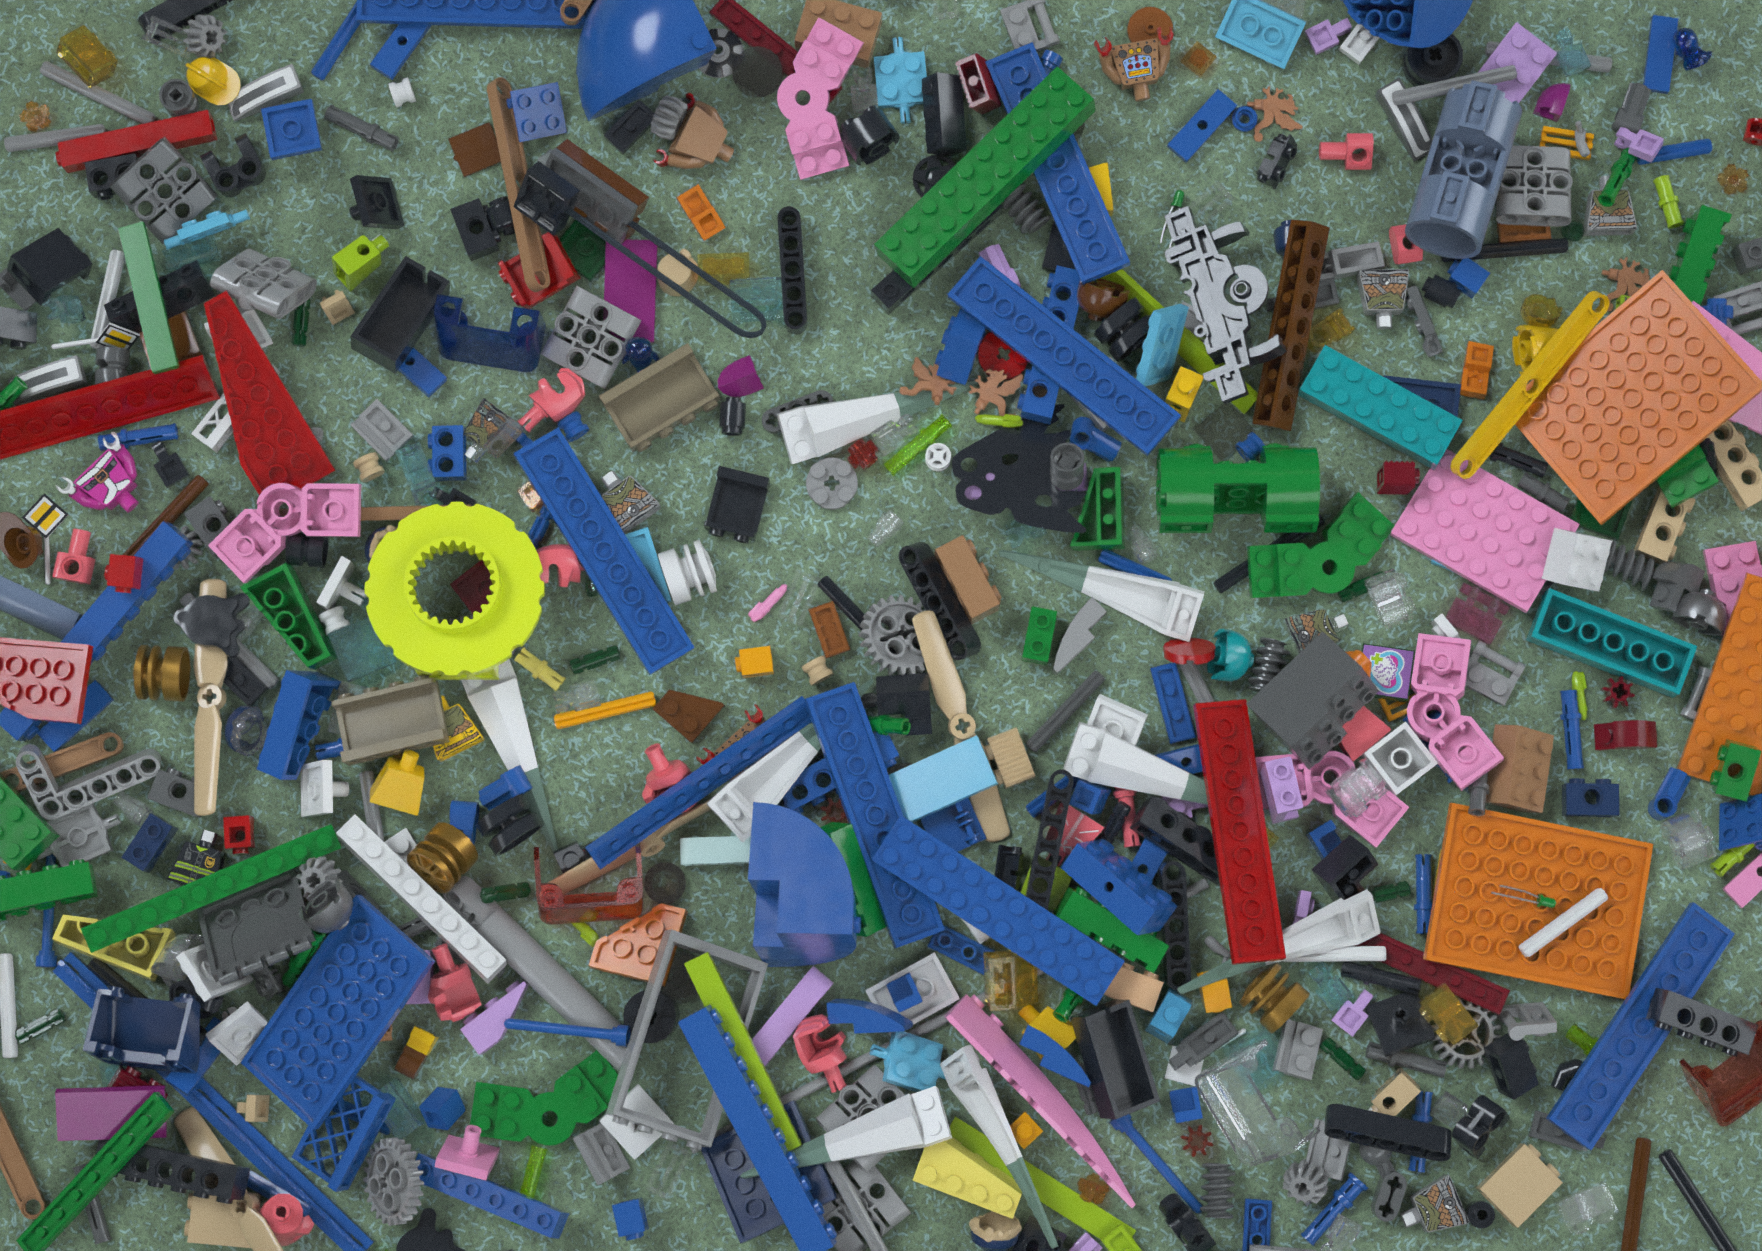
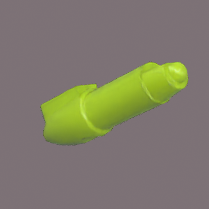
[975,414,1023,428]
[1572,671,1588,721]
[562,908,600,947]

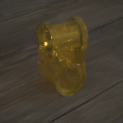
[1307,308,1356,352]

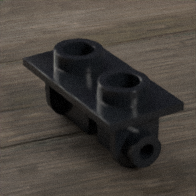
[1256,134,1297,189]
[995,845,1024,891]

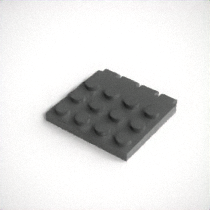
[197,868,316,986]

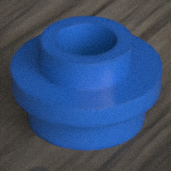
[1232,106,1257,132]

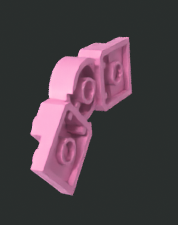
[777,17,864,180]
[208,483,361,583]
[1703,541,1762,636]
[1407,633,1504,791]
[1255,751,1409,848]

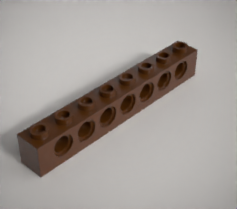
[1252,220,1330,431]

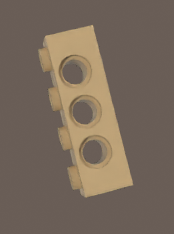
[1704,420,1762,512]
[1634,487,1695,564]

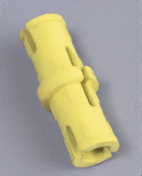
[514,647,566,691]

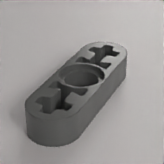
[762,390,833,434]

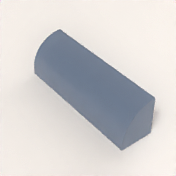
[0,576,83,640]

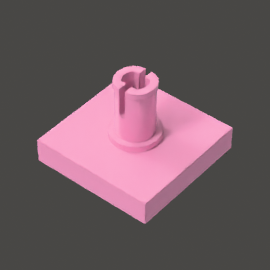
[435,1125,500,1180]

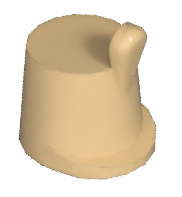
[657,249,699,296]

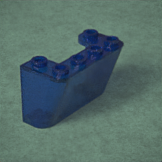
[434,294,546,372]

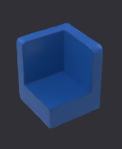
[1306,820,1341,860]
[886,972,923,1013]
[419,1087,466,1130]
[1169,1087,1203,1123]

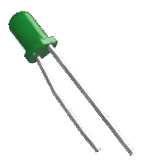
[1160,190,1184,248]
[1491,885,1556,908]

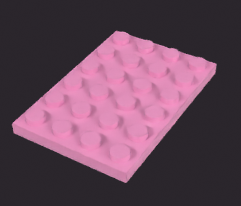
[1390,449,1580,613]

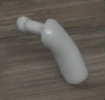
[1575,121,1590,157]
[1205,936,1231,963]

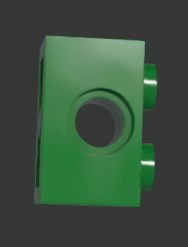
[1021,606,1057,666]
[1710,739,1761,802]

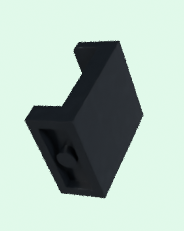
[7,228,92,306]
[704,466,770,544]

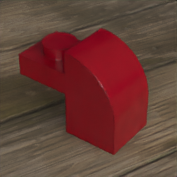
[1594,720,1657,751]

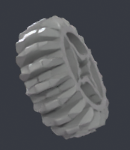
[1431,997,1501,1068]

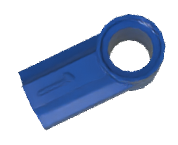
[1070,417,1122,462]
[478,765,533,811]
[1648,767,1691,820]

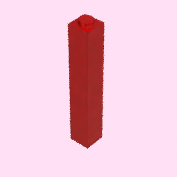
[55,110,217,173]

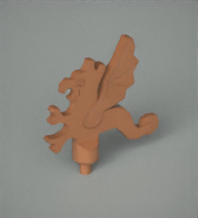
[1247,86,1303,142]
[1601,257,1650,312]
[899,357,957,405]
[969,369,1023,416]

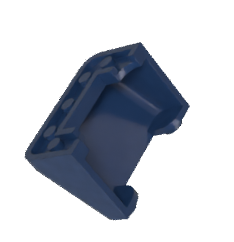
[82,986,200,1074]

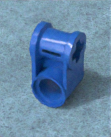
[449,800,480,845]

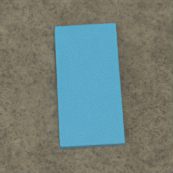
[889,735,998,823]

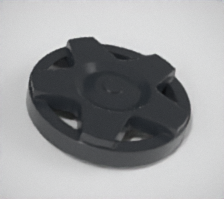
[913,155,956,198]

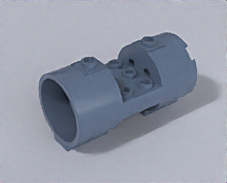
[1405,80,1522,259]

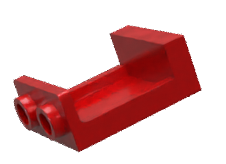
[498,232,581,309]

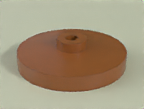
[1127,7,1173,43]

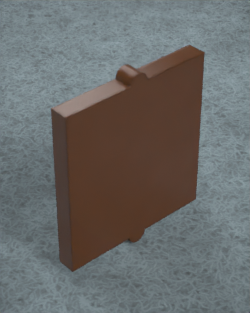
[448,122,501,177]

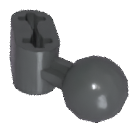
[1359,1144,1407,1222]

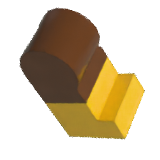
[394,1026,439,1080]

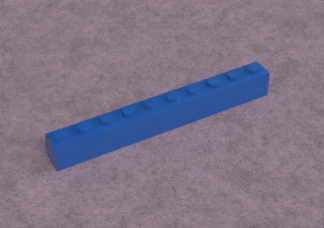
[0,521,193,741]
[678,1005,837,1251]

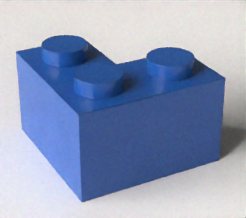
[935,308,986,385]

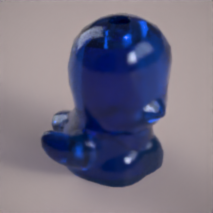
[1673,28,1712,71]
[622,337,660,372]

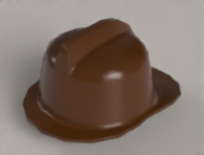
[0,512,43,569]

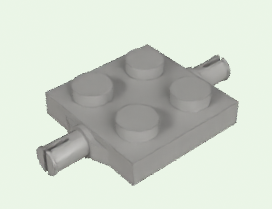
[37,803,121,867]

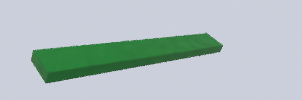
[16,1092,175,1251]

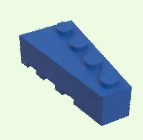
[257,670,341,780]

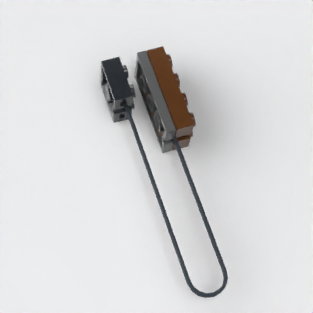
[513,139,766,338]

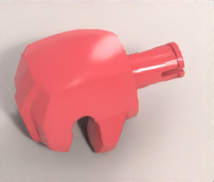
[517,368,585,433]
[536,544,584,587]
[642,743,697,813]
[428,943,482,1022]
[793,1014,847,1093]
[258,1194,314,1247]

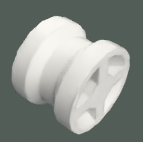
[388,77,416,108]
[925,443,951,472]
[318,606,351,636]

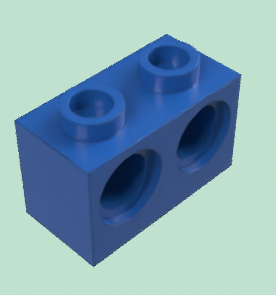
[428,425,467,481]
[612,1197,649,1241]

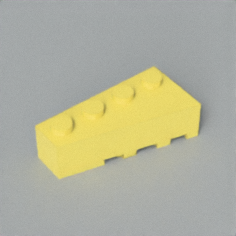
[52,915,176,982]
[913,1137,1022,1219]

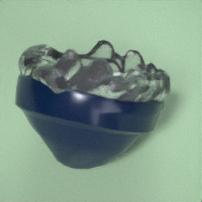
[224,706,268,757]

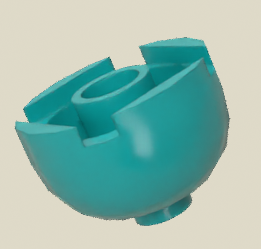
[1207,628,1254,681]

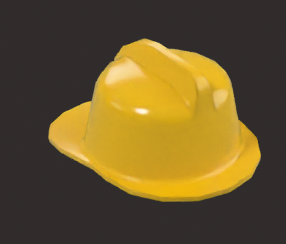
[185,57,241,105]

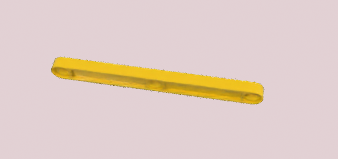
[1450,291,1609,479]

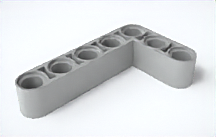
[16,744,162,820]

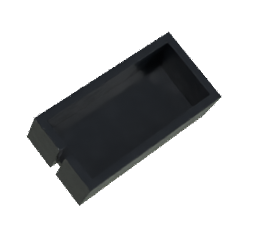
[350,256,450,374]
[1070,999,1160,1119]

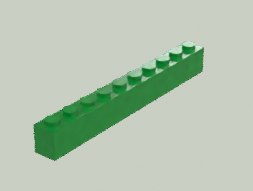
[81,824,341,953]

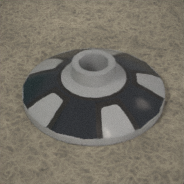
[699,28,744,78]

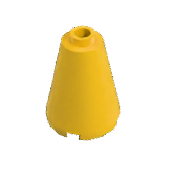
[1512,325,1558,374]

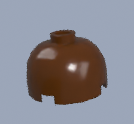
[1077,278,1130,321]

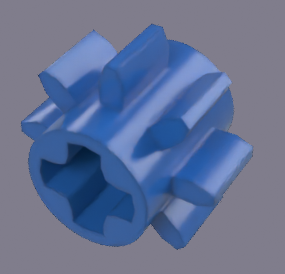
[1701,298,1733,325]

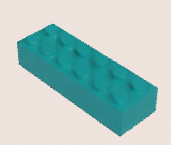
[1298,345,1463,470]
[1526,588,1697,698]

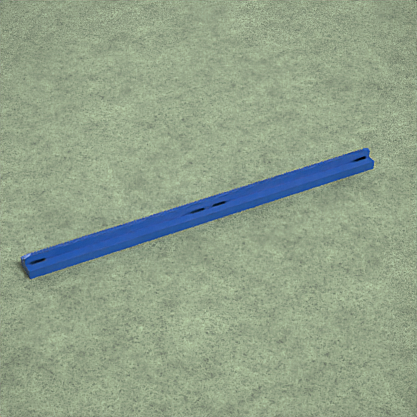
[53,952,375,1251]

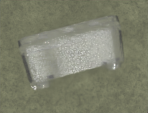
[1195,1039,1320,1167]

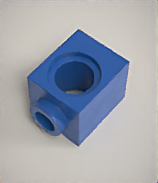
[1447,258,1490,299]
[1069,779,1111,815]

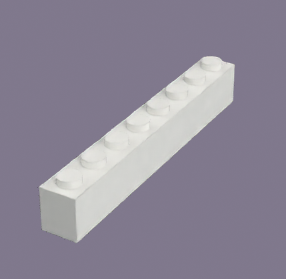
[336,815,507,984]

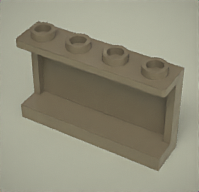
[599,343,721,452]
[331,675,450,766]

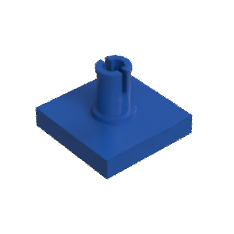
[261,99,322,160]

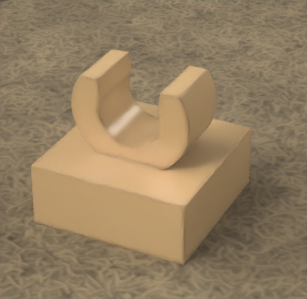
[320,290,355,325]
[237,1095,270,1122]

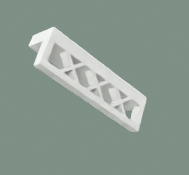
[191,365,280,453]

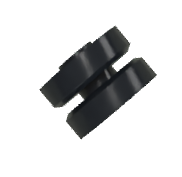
[1402,34,1463,87]
[1094,297,1151,362]
[475,793,544,856]

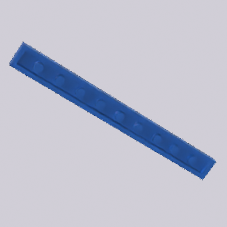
[585,696,812,870]

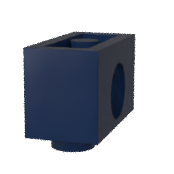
[1562,778,1619,817]
[121,813,178,873]

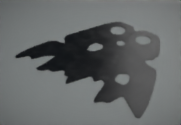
[952,404,1086,533]

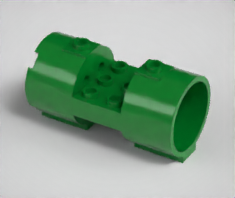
[1156,443,1320,533]

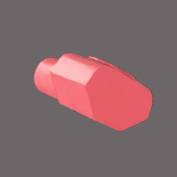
[1319,133,1374,170]
[1389,224,1423,264]
[52,529,96,585]

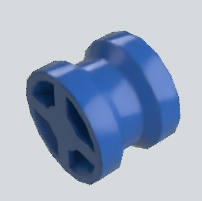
[557,411,590,443]
[1235,432,1265,462]

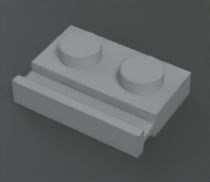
[350,399,414,462]
[1272,1019,1323,1081]
[1306,1119,1351,1181]
[573,1124,630,1185]

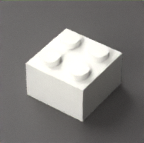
[1542,528,1612,592]
[1361,721,1438,796]

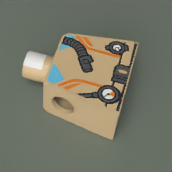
[1368,1067,1421,1116]

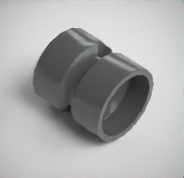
[159,79,199,117]
[95,347,130,385]
[1050,443,1084,490]

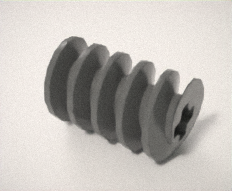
[1002,183,1051,234]
[1604,540,1655,591]
[1247,637,1290,692]
[1200,1163,1235,1219]

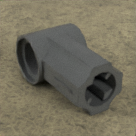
[1611,83,1651,134]

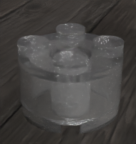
[1325,758,1388,817]
[1660,808,1717,870]

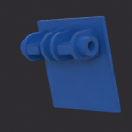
[506,82,567,142]
[1719,793,1762,851]
[920,798,987,852]

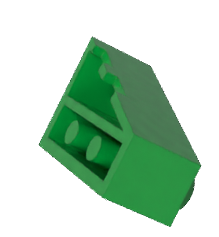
[1070,467,1125,551]

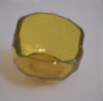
[1520,294,1563,328]

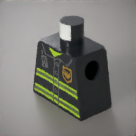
[167,830,225,885]

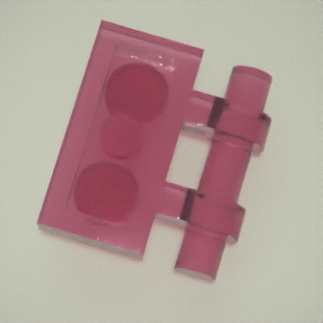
[1445,582,1510,645]

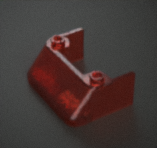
[534,842,644,925]
[1679,1003,1762,1127]

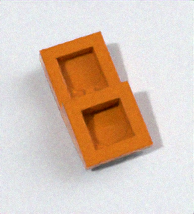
[676,184,726,241]
[1460,341,1494,400]

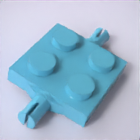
[874,37,927,124]
[164,209,250,250]
[870,1031,946,1092]

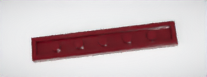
[709,0,843,105]
[1354,933,1510,1016]

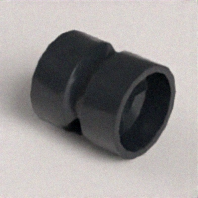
[286,532,329,568]

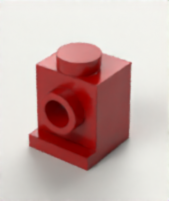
[223,815,255,855]

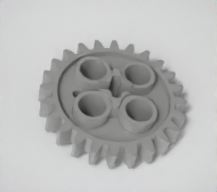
[858,595,926,676]
[363,1137,424,1226]

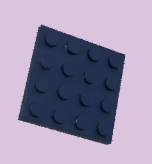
[701,1100,838,1244]

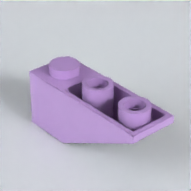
[460,980,529,1055]

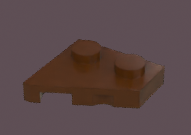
[653,689,725,743]

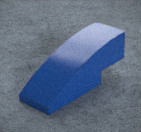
[826,999,913,1034]
[1019,1025,1091,1087]

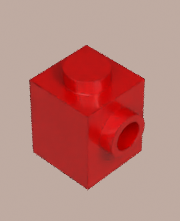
[104,554,143,594]

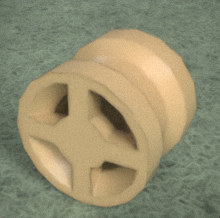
[353,452,385,482]
[801,655,834,686]

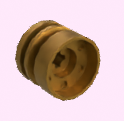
[133,645,191,702]
[407,822,478,893]
[1239,963,1310,1034]

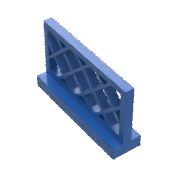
[292,1075,396,1192]

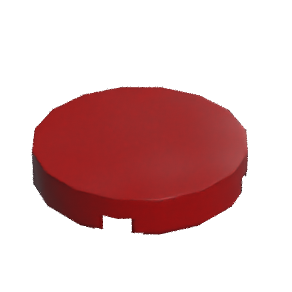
[1163,638,1216,665]

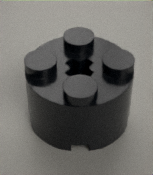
[840,105,900,166]
[623,990,680,1043]

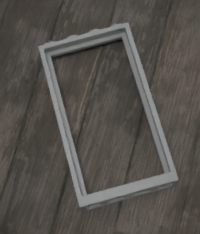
[606,929,768,1151]

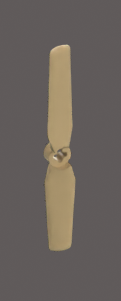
[193,579,227,816]
[912,611,1010,842]
[539,799,711,902]
[174,1107,284,1251]

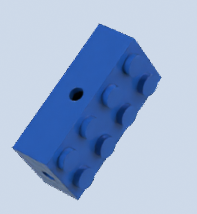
[1061,839,1177,936]

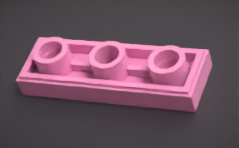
[1722,852,1762,908]

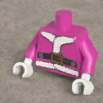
[56,432,139,513]

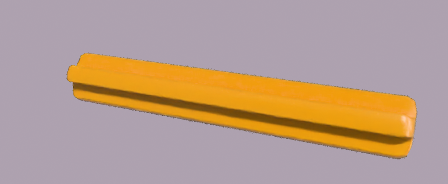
[554,691,656,729]

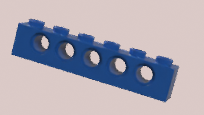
[1017,265,1080,424]
[782,732,899,814]
[415,1153,569,1239]

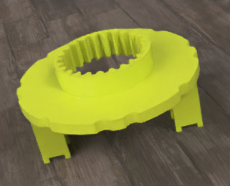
[364,502,545,680]

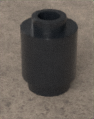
[1421,274,1462,309]
[719,397,746,436]
[1464,1200,1495,1228]

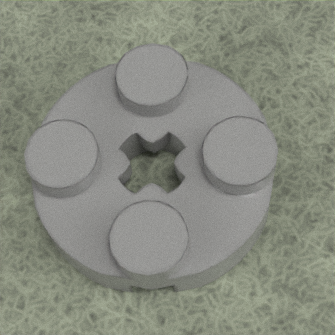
[806,458,858,510]

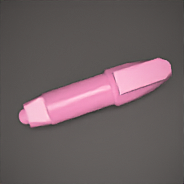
[748,584,787,622]

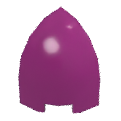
[1533,83,1571,122]
[717,355,764,397]

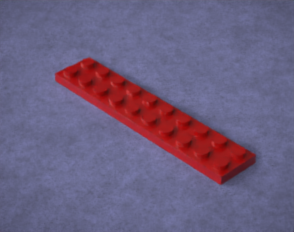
[0,355,220,459]
[1193,699,1286,965]

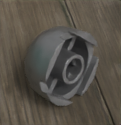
[1672,589,1727,636]
[298,880,353,933]

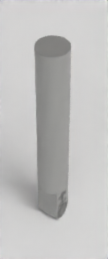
[443,876,631,1071]

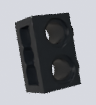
[84,154,143,200]

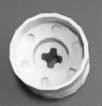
[658,540,717,606]

